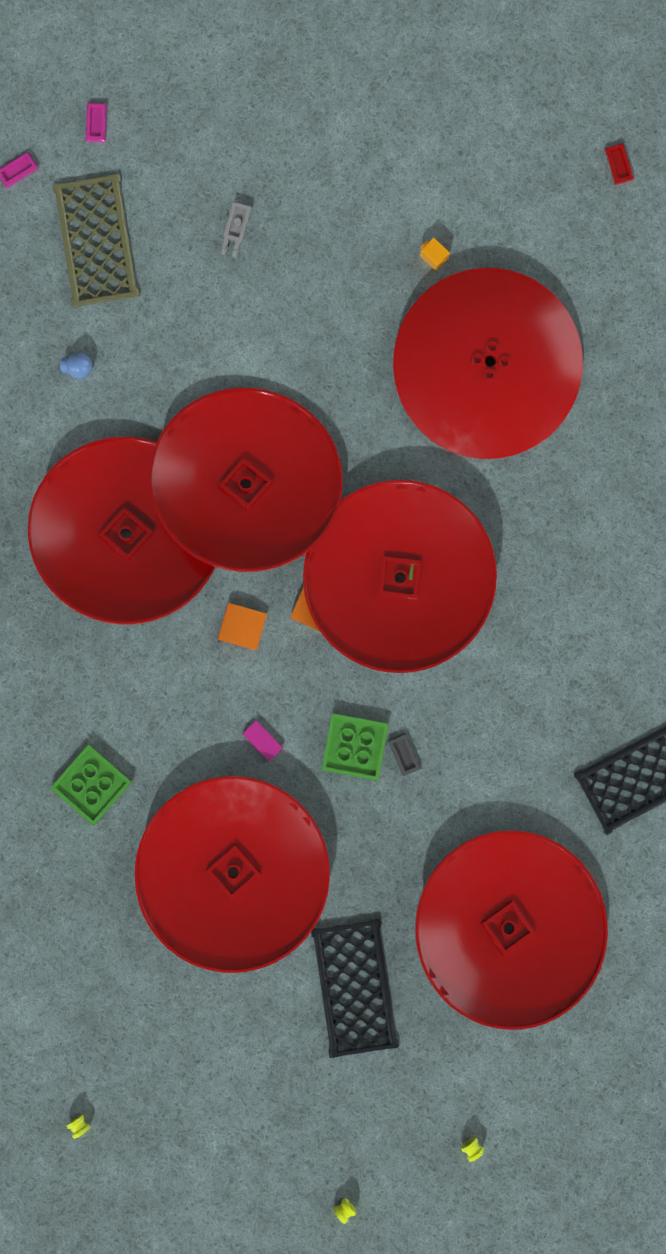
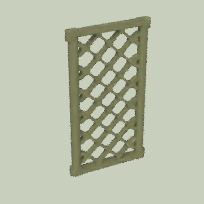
[52,174,140,308]

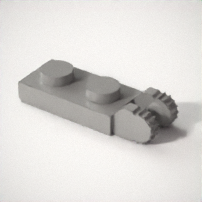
[221,201,252,258]

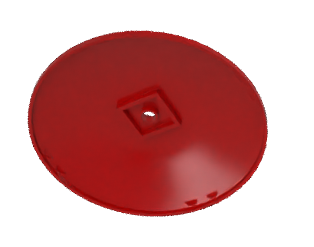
[393,267,583,459]
[149,388,343,572]
[28,437,215,625]
[303,480,497,673]
[135,776,330,973]
[415,831,608,1030]

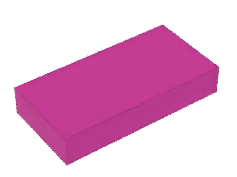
[86,103,107,142]
[0,151,38,188]
[243,720,283,761]

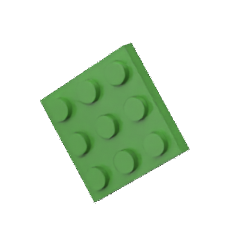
[322,713,389,781]
[50,744,132,826]

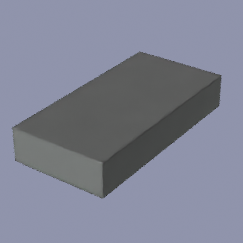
[388,733,421,776]

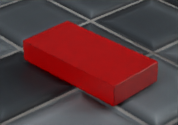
[605,143,634,185]

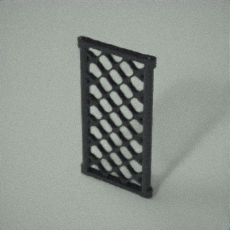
[574,727,666,835]
[311,919,399,1058]

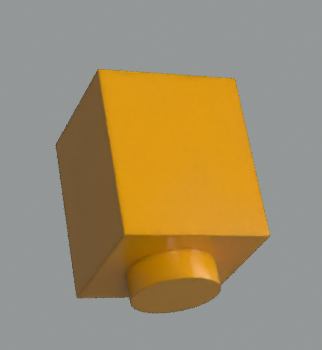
[420,238,450,271]

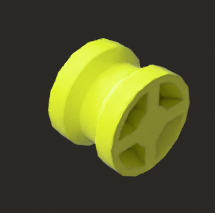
[66,1114,90,1139]
[460,1136,485,1162]
[333,1198,357,1224]

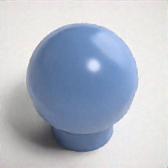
[60,352,92,379]

